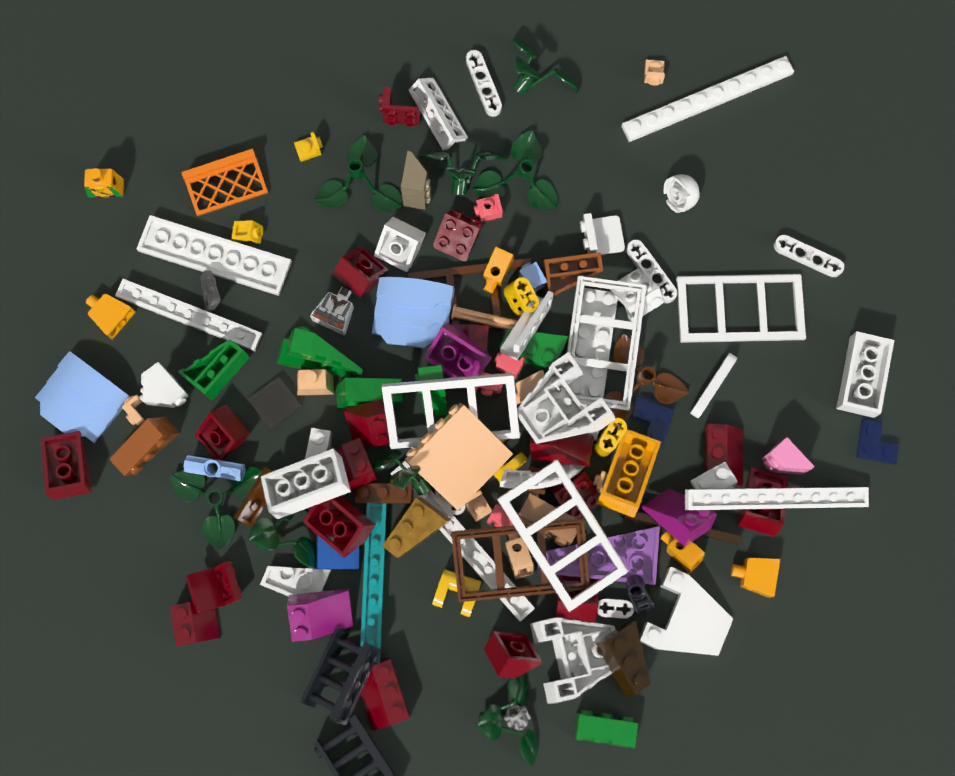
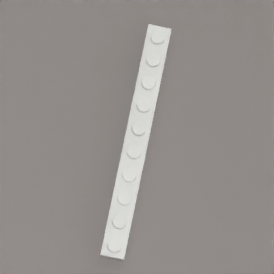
[621,56,794,142]
[391,461,535,621]
[685,487,869,510]

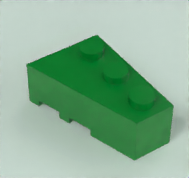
[500,329,569,373]
[178,339,250,400]
[415,365,448,417]
[336,378,403,408]
[573,710,638,748]

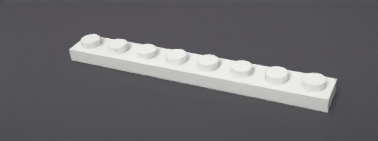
[115,279,263,351]

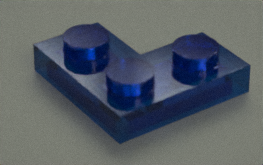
[631,398,675,447]
[856,419,899,465]

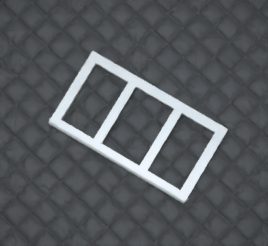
[676,274,806,343]
[567,276,646,411]
[382,373,521,449]
[497,459,628,612]

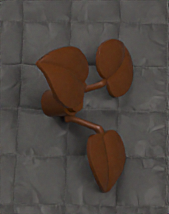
[603,334,689,420]

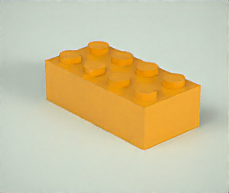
[597,429,661,518]

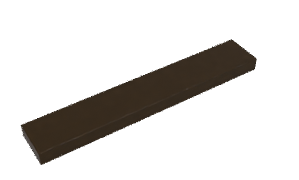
[623,512,743,545]

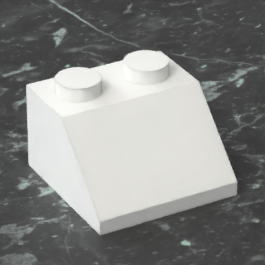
[374,217,426,272]

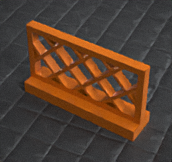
[181,149,268,216]

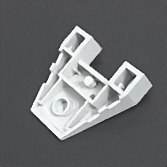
[517,352,616,444]
[639,567,733,656]
[530,618,615,704]

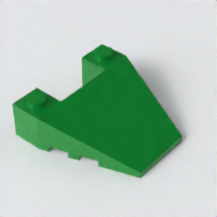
[276,327,363,378]

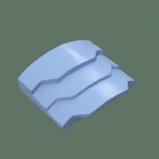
[371,277,455,349]
[35,351,130,443]

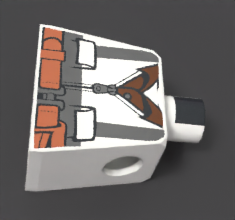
[310,287,354,336]

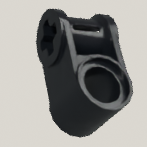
[626,574,656,615]

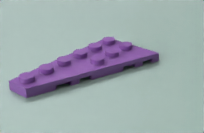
[537,526,660,585]

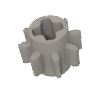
[504,705,531,731]

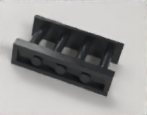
[300,628,381,725]
[314,714,396,776]

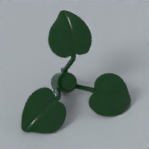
[512,38,579,95]
[472,130,558,210]
[314,135,402,213]
[419,151,507,195]
[371,450,432,495]
[170,467,262,550]
[248,513,317,569]
[475,674,538,765]

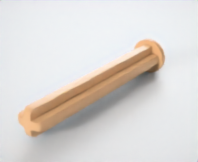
[451,304,518,330]

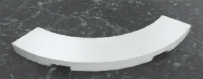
[500,463,585,489]

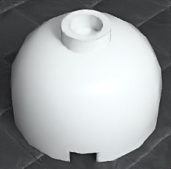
[663,174,700,213]

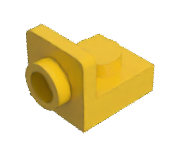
[294,132,323,162]
[231,220,263,244]

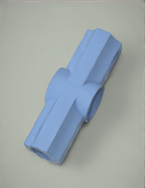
[183,455,246,481]

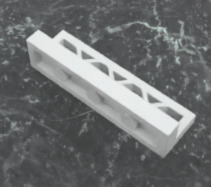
[409,78,468,150]
[500,291,554,360]

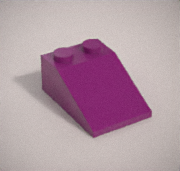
[423,323,492,378]
[642,489,717,547]
[287,589,353,642]

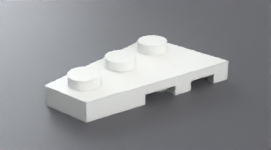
[260,566,331,596]

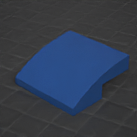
[317,535,359,570]

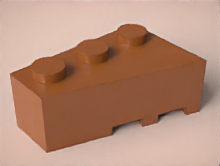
[542,252,603,297]
[110,417,180,476]

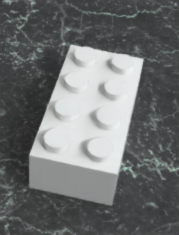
[836,331,894,418]
[261,448,351,519]

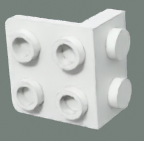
[580,213,625,255]
[610,269,664,322]
[690,462,738,489]

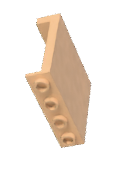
[405,403,513,511]

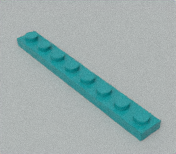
[360,503,387,663]

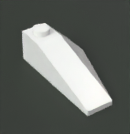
[140,362,189,408]

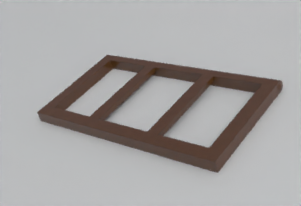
[408,258,536,330]
[450,518,590,602]

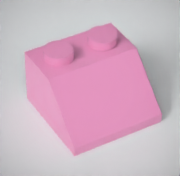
[761,438,814,475]

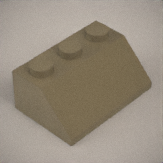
[401,151,431,210]

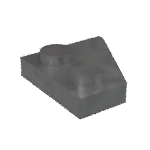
[200,270,221,312]

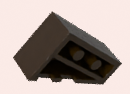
[595,621,651,696]

